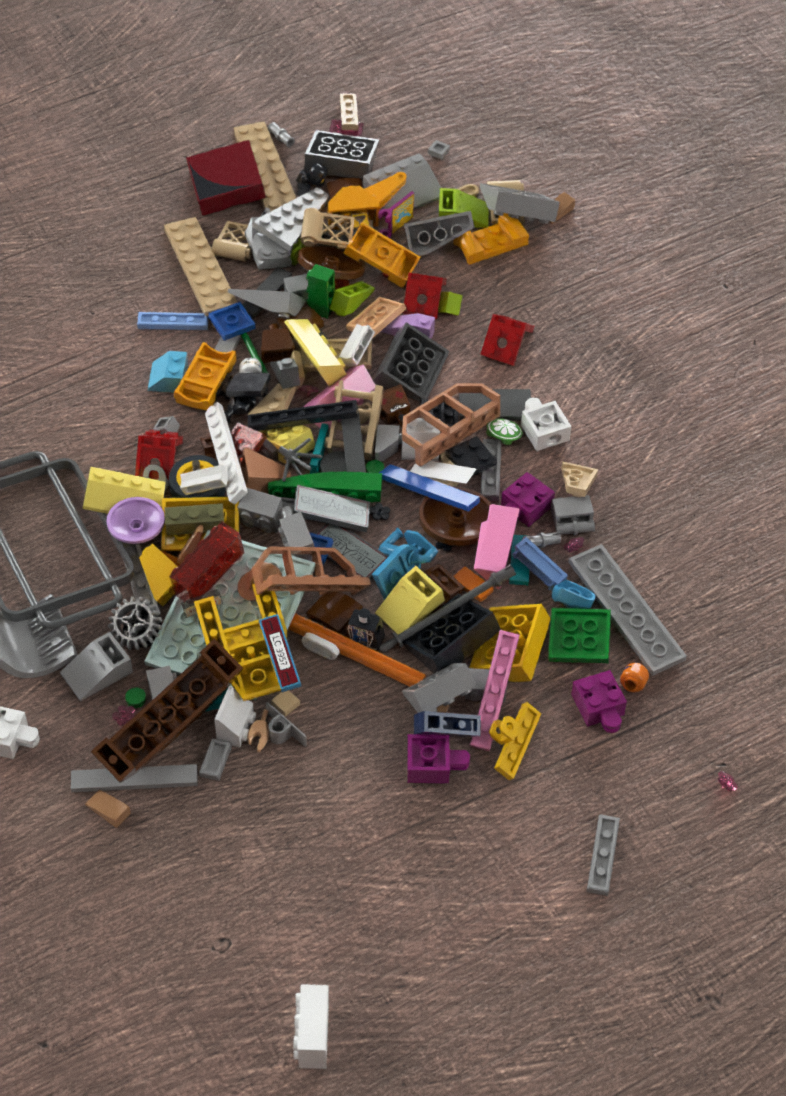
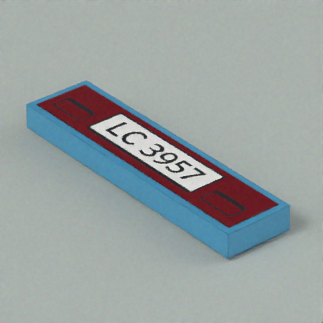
[259,614,301,692]

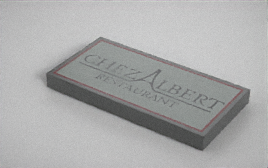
[293,485,370,532]
[316,523,389,580]

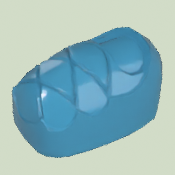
[552,579,596,609]

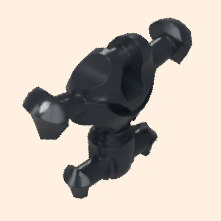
[216,376,268,424]

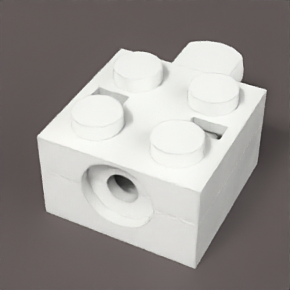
[521,398,571,451]
[0,706,40,759]

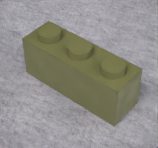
[165,503,225,535]

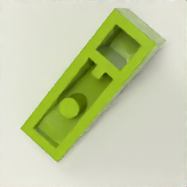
[330,281,375,316]

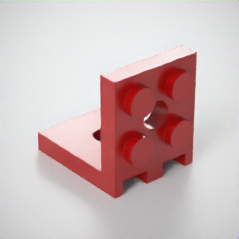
[402,272,447,319]
[480,314,535,366]
[135,430,183,484]

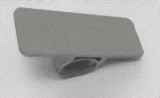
[266,702,307,747]

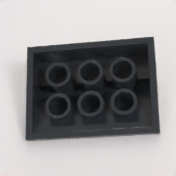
[402,594,501,673]

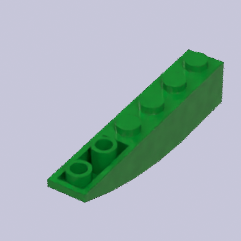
[268,471,382,503]

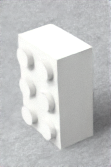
[294,985,329,1069]

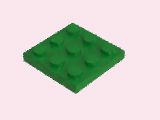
[548,608,611,664]

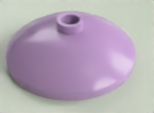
[107,497,165,544]

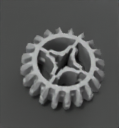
[108,596,162,650]

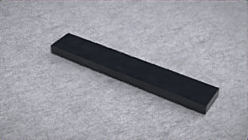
[247,400,358,432]

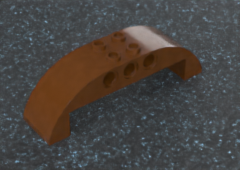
[91,638,243,783]

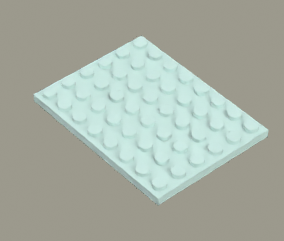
[144,530,316,701]

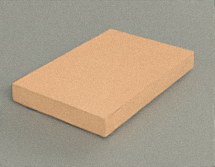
[346,297,406,337]

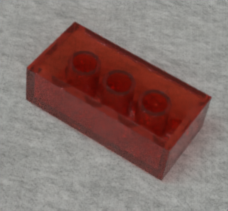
[169,521,245,607]

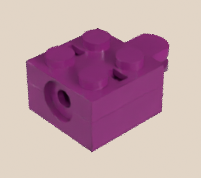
[501,472,555,527]
[571,670,627,733]
[407,734,470,783]

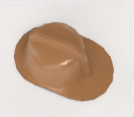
[238,562,282,601]

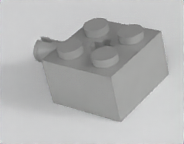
[237,488,283,533]
[278,506,315,562]

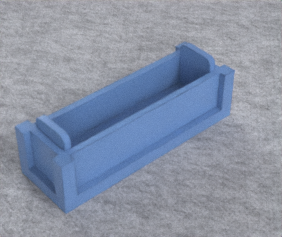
[512,537,568,591]

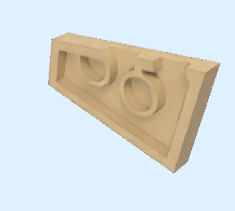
[247,384,297,416]
[561,461,598,497]

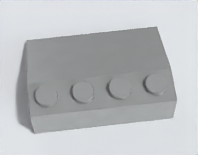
[363,153,441,217]
[480,183,560,224]

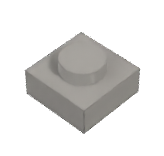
[428,140,450,160]

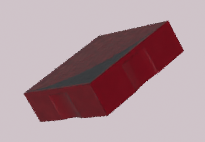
[186,140,266,216]

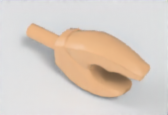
[247,709,269,752]

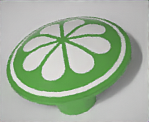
[486,419,523,445]

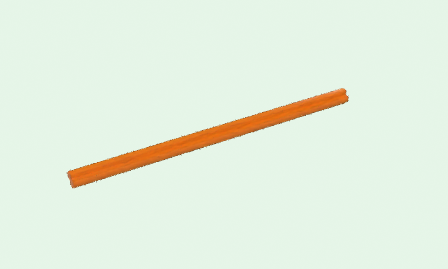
[159,549,426,687]

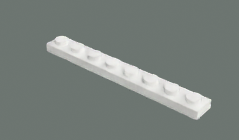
[205,402,248,505]

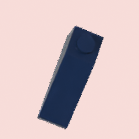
[414,711,481,737]

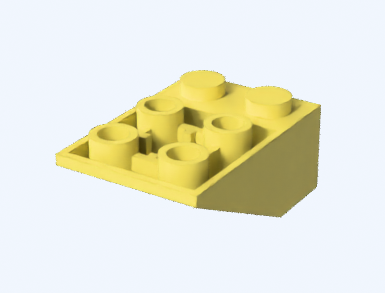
[259,425,316,464]
[375,566,445,635]

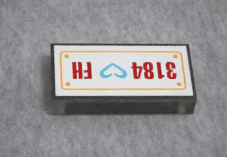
[181,589,223,618]

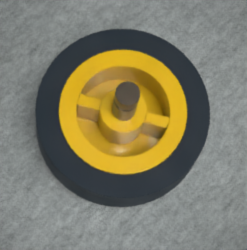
[169,455,226,498]

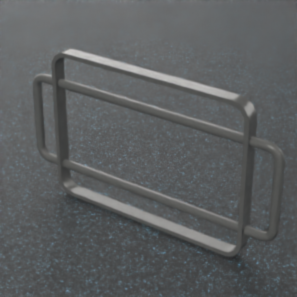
[0,451,134,629]

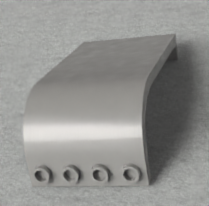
[0,594,78,678]

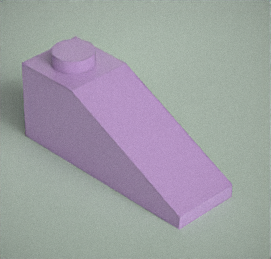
[380,313,435,339]

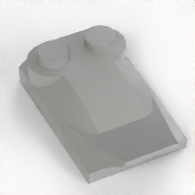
[245,217,292,270]

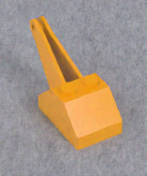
[328,172,407,230]

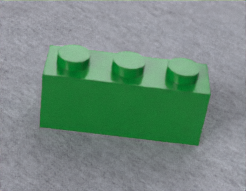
[306,264,335,319]

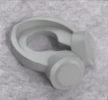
[143,464,169,490]

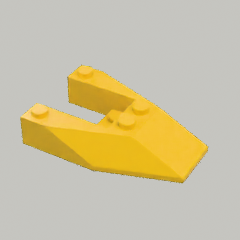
[194,584,287,701]

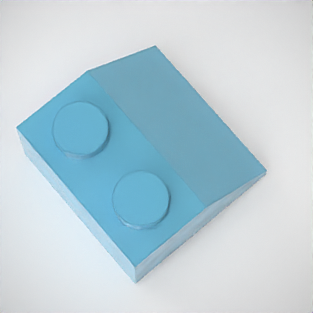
[148,351,188,392]

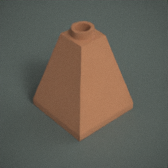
[239,448,291,500]

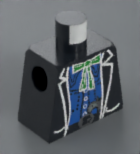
[344,608,385,651]

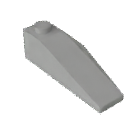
[404,211,474,256]
[228,289,306,319]

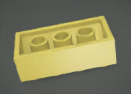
[284,319,347,386]
[83,467,166,514]

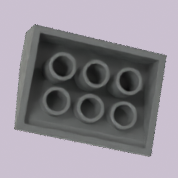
[304,130,379,181]
[373,322,450,401]

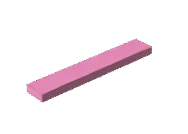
[470,630,520,751]

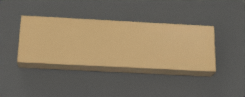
[340,94,358,130]

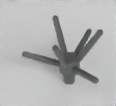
[278,438,322,482]

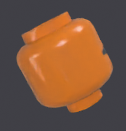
[620,663,649,693]

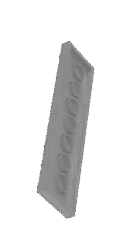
[569,544,687,676]

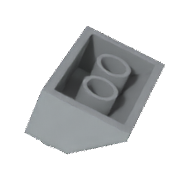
[402,663,476,713]

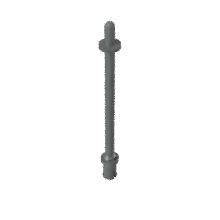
[379,564,516,652]

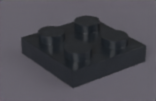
[445,436,497,477]

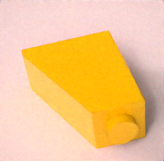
[139,543,186,606]

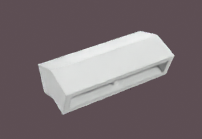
[339,324,375,367]
[180,465,229,495]

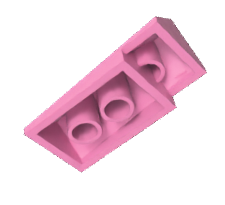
[303,365,376,428]
[474,504,519,589]

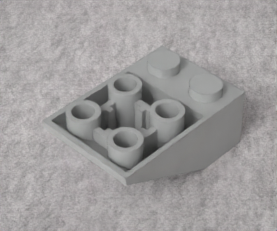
[60,632,133,702]

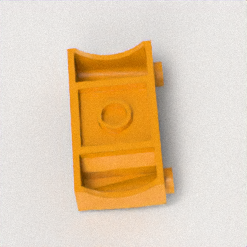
[453,213,529,265]
[344,222,421,288]
[174,342,237,411]

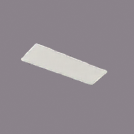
[410,461,476,484]

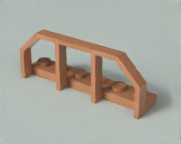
[402,383,500,467]
[252,546,371,595]

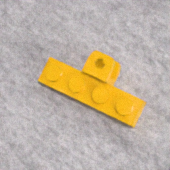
[489,702,541,780]

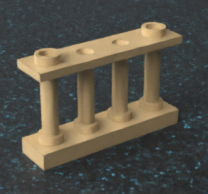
[325,380,384,460]

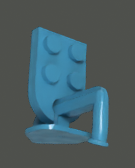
[372,528,438,600]

